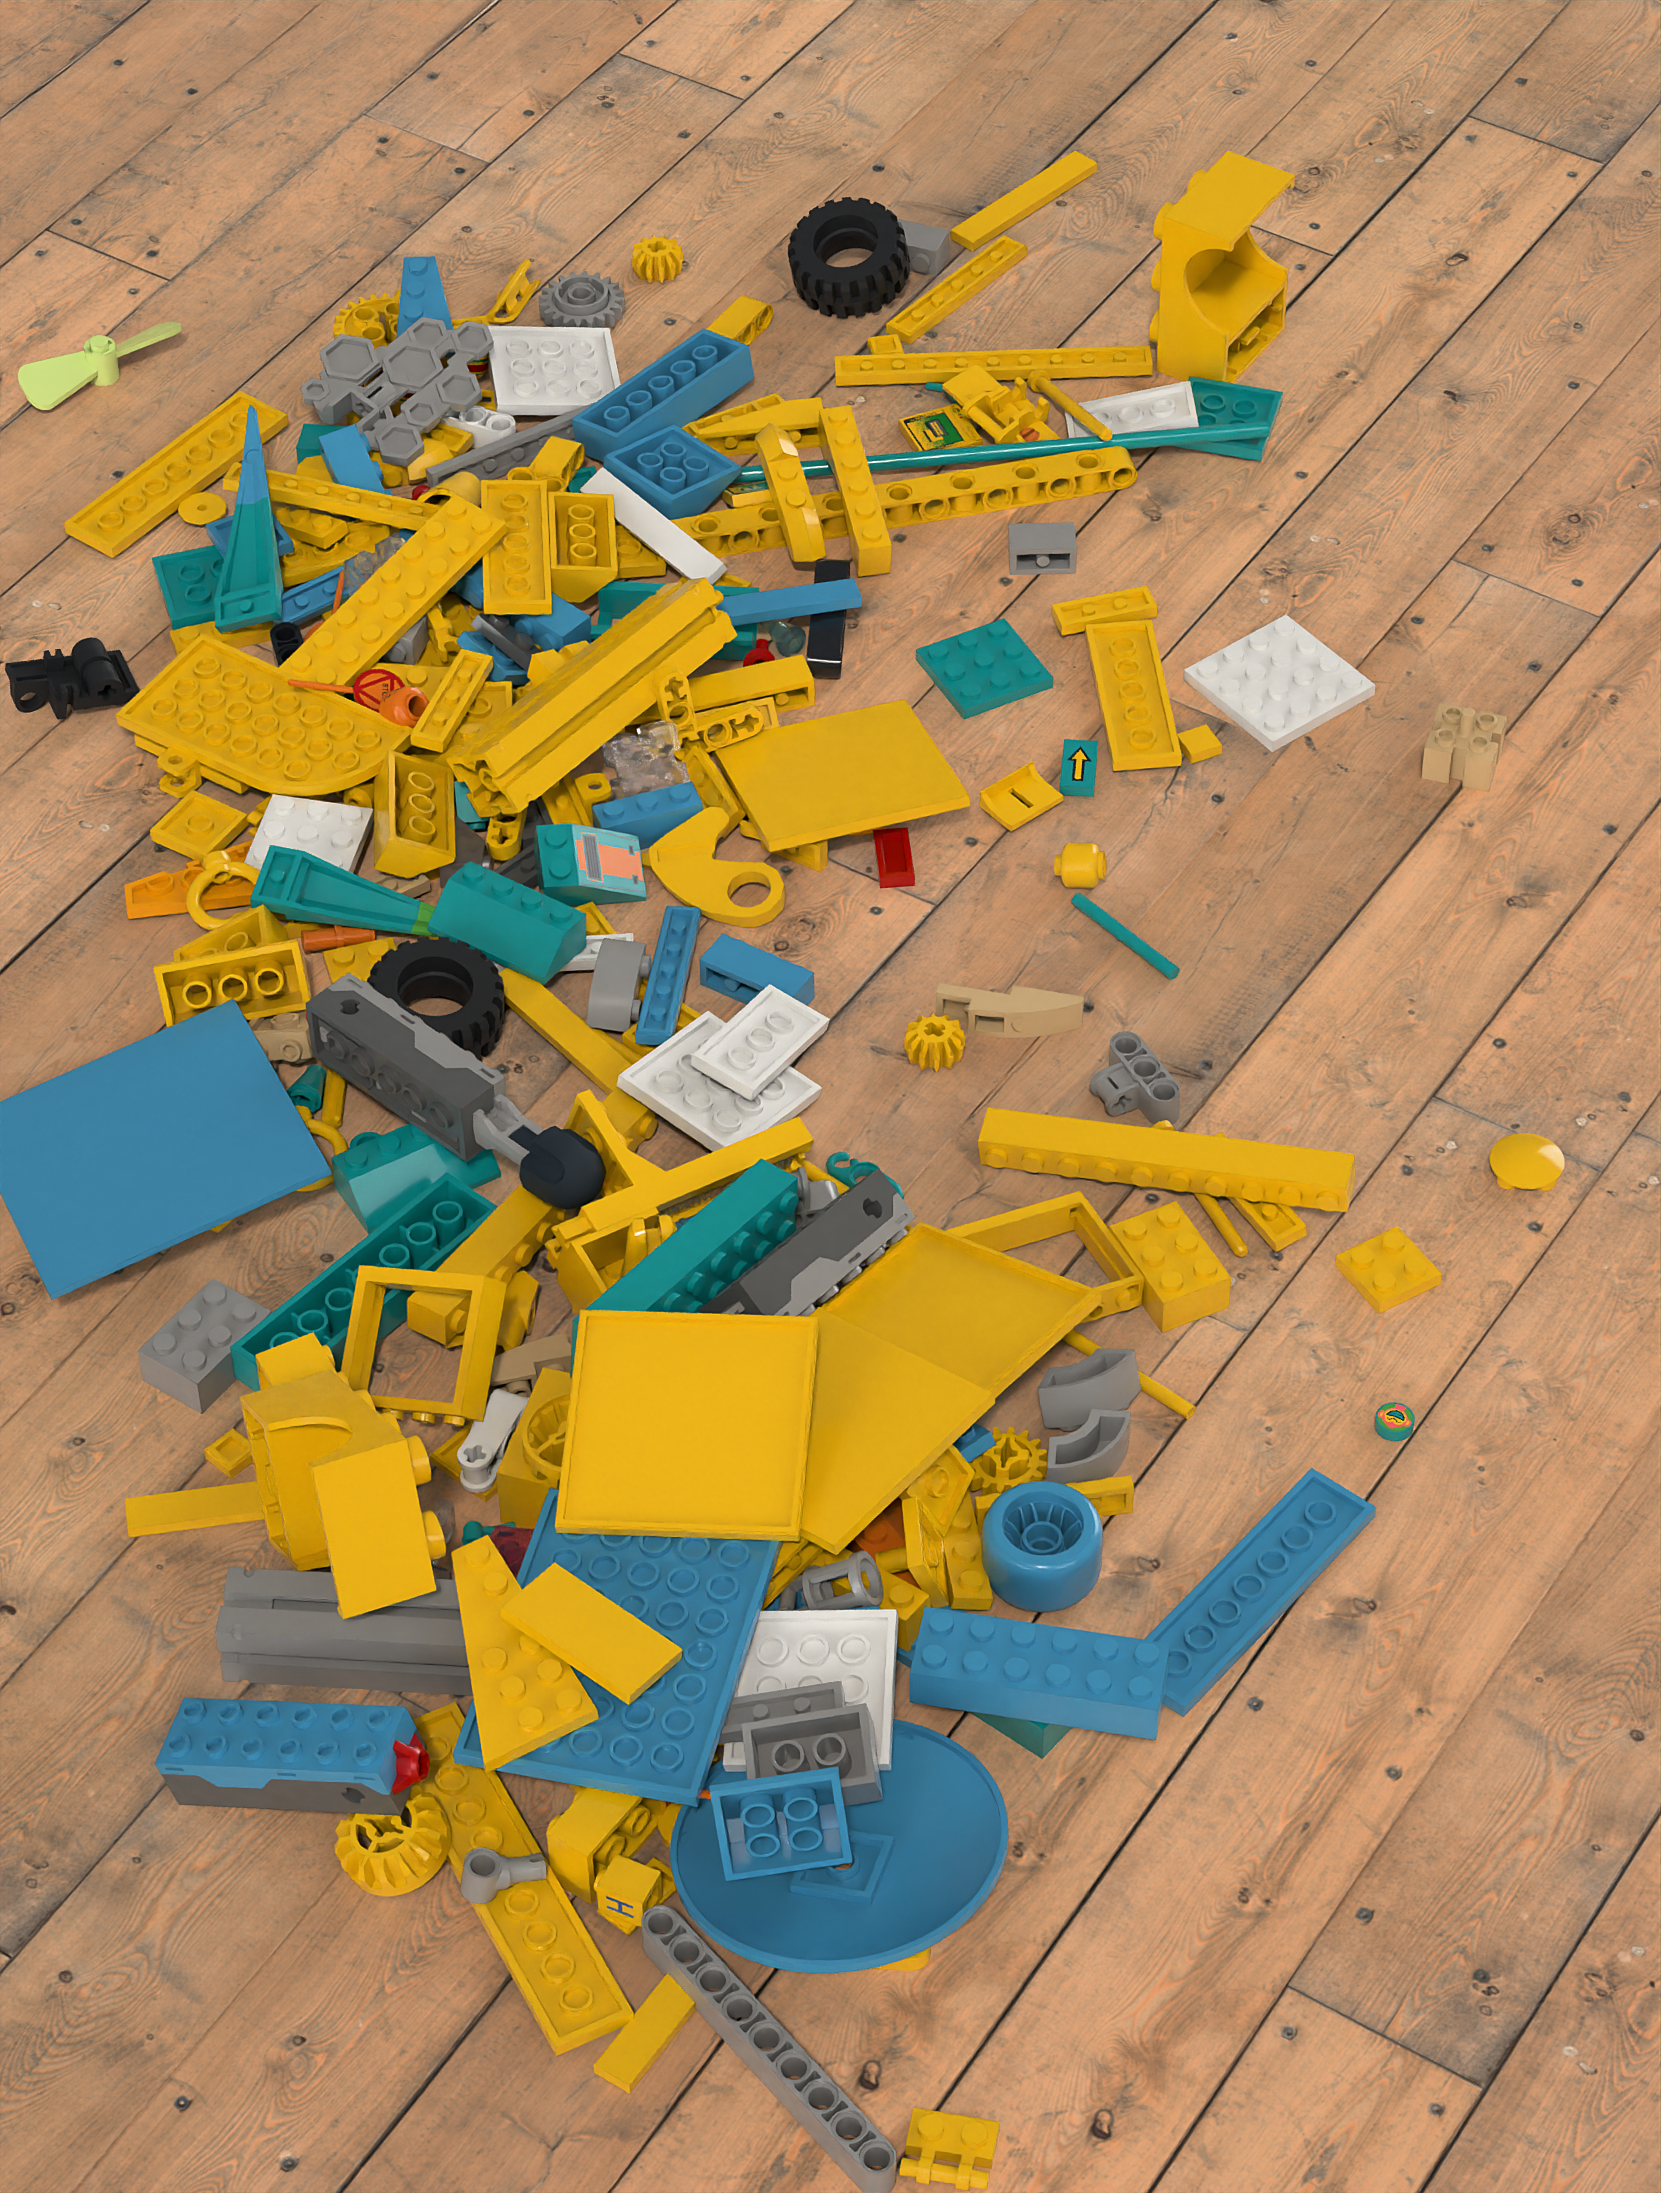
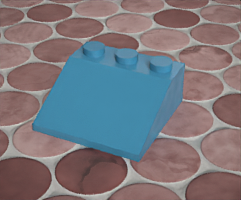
[603,424,742,520]
[709,1767,852,1881]

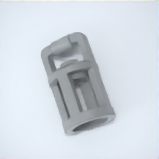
[778,1550,883,1611]

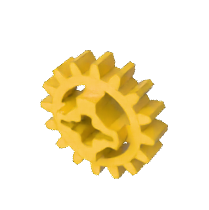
[969,1426,1047,1496]

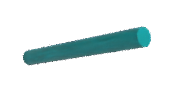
[1071,892,1180,980]

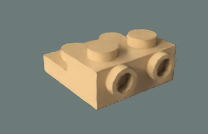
[248,1009,313,1063]

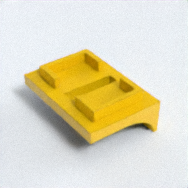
[979,761,1064,832]

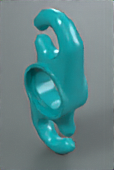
[825,1152,904,1199]

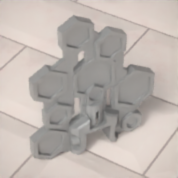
[300,317,494,467]

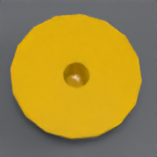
[178,492,227,525]

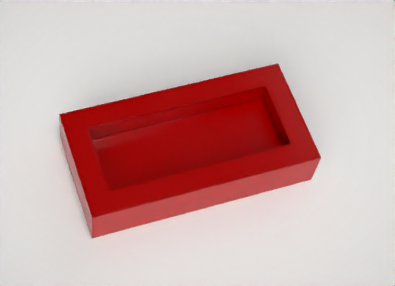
[873,827,915,888]

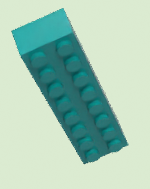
[570,1159,799,1378]
[230,1172,498,1392]

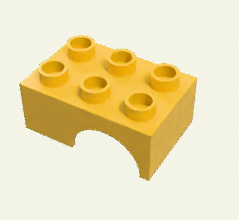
[1149,151,1295,384]
[239,1370,446,1620]

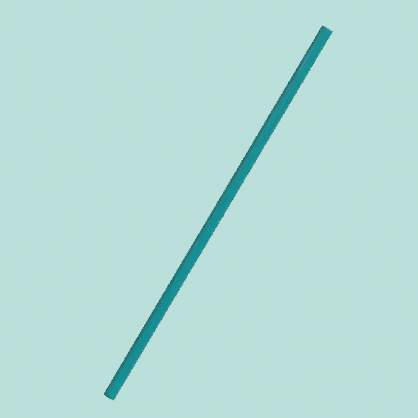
[731,421,1270,484]

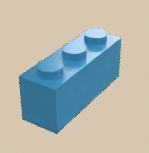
[318,424,393,522]
[592,781,703,850]
[699,933,815,1006]

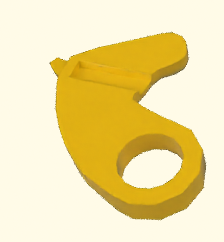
[641,807,786,928]

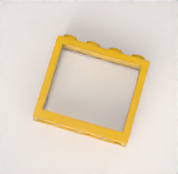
[946,1191,1145,1325]
[341,1265,507,1427]

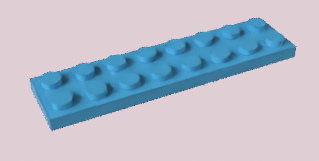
[1144,1468,1376,1717]

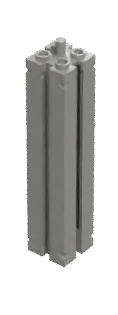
[215,1567,473,1696]

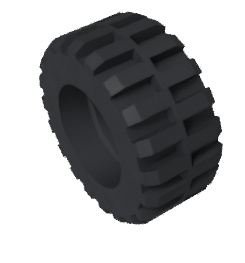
[788,197,910,318]
[367,936,504,1061]

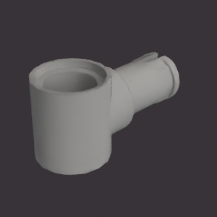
[460,1848,546,1904]

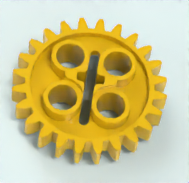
[333,292,400,349]

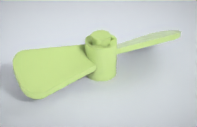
[18,322,182,410]

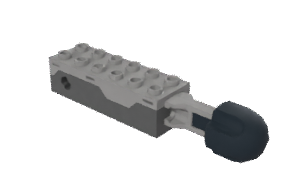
[306,973,606,1210]
[699,1169,916,1316]

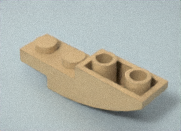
[936,983,1084,1038]
[486,1333,572,1405]

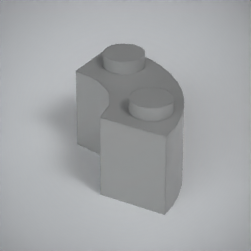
[586,938,651,1032]
[1037,1348,1141,1431]
[1047,1409,1131,1484]

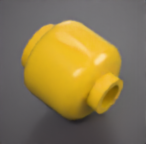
[1054,842,1107,888]

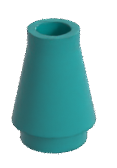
[287,1065,327,1114]

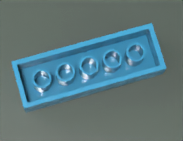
[571,328,754,462]
[910,1607,1170,1740]

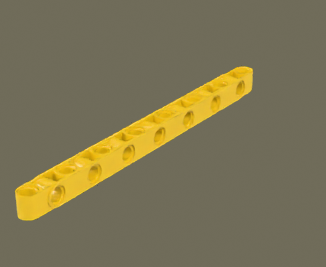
[670,446,1138,558]

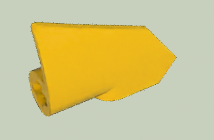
[445,1270,539,1357]

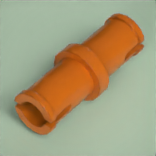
[301,925,375,953]

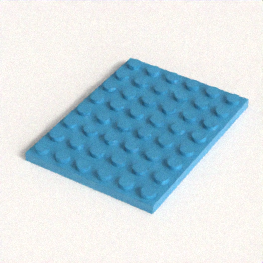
[453,1488,783,1807]

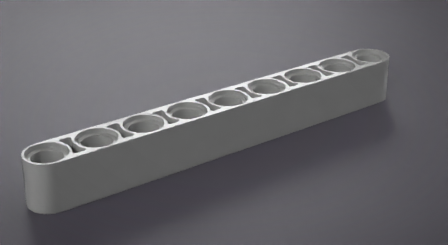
[641,1905,897,2193]

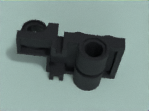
[5,637,140,719]

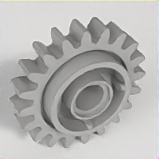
[538,271,625,328]

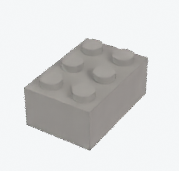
[138,1279,272,1414]
[741,1703,883,1806]

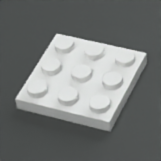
[244,794,374,873]

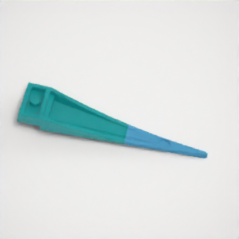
[214,405,284,633]

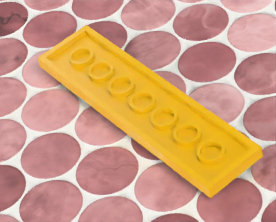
[64,391,289,558]
[278,494,507,696]

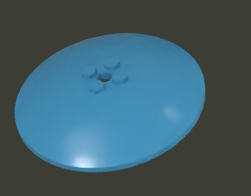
[670,1719,1009,1973]

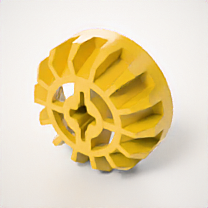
[521,1390,571,1489]
[334,1783,451,1897]

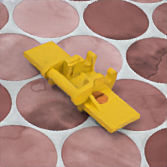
[942,363,1061,460]

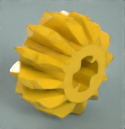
[631,235,684,284]
[904,1011,966,1073]

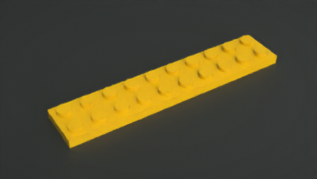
[412,1702,634,2056]

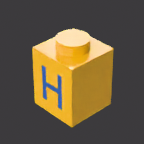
[594,1854,663,1927]

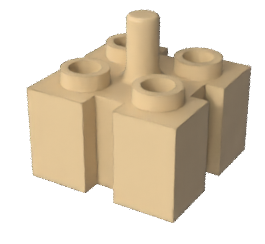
[1421,703,1507,792]

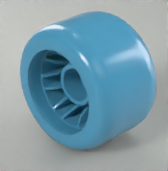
[982,1481,1103,1612]

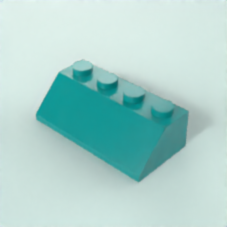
[428,861,586,984]
[331,1123,501,1234]

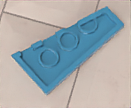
[396,256,455,358]

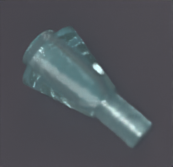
[759,620,806,657]

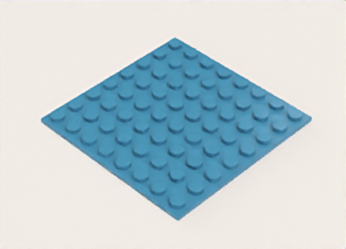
[0,999,332,1300]

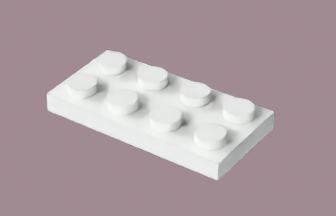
[1065,381,1199,438]
[690,984,830,1101]

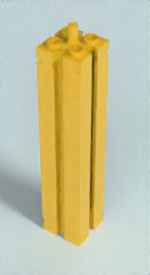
[446,577,738,818]

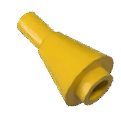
[343,778,375,809]

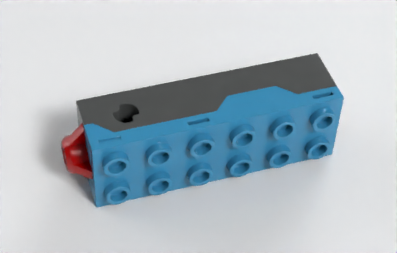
[155,1698,430,1816]

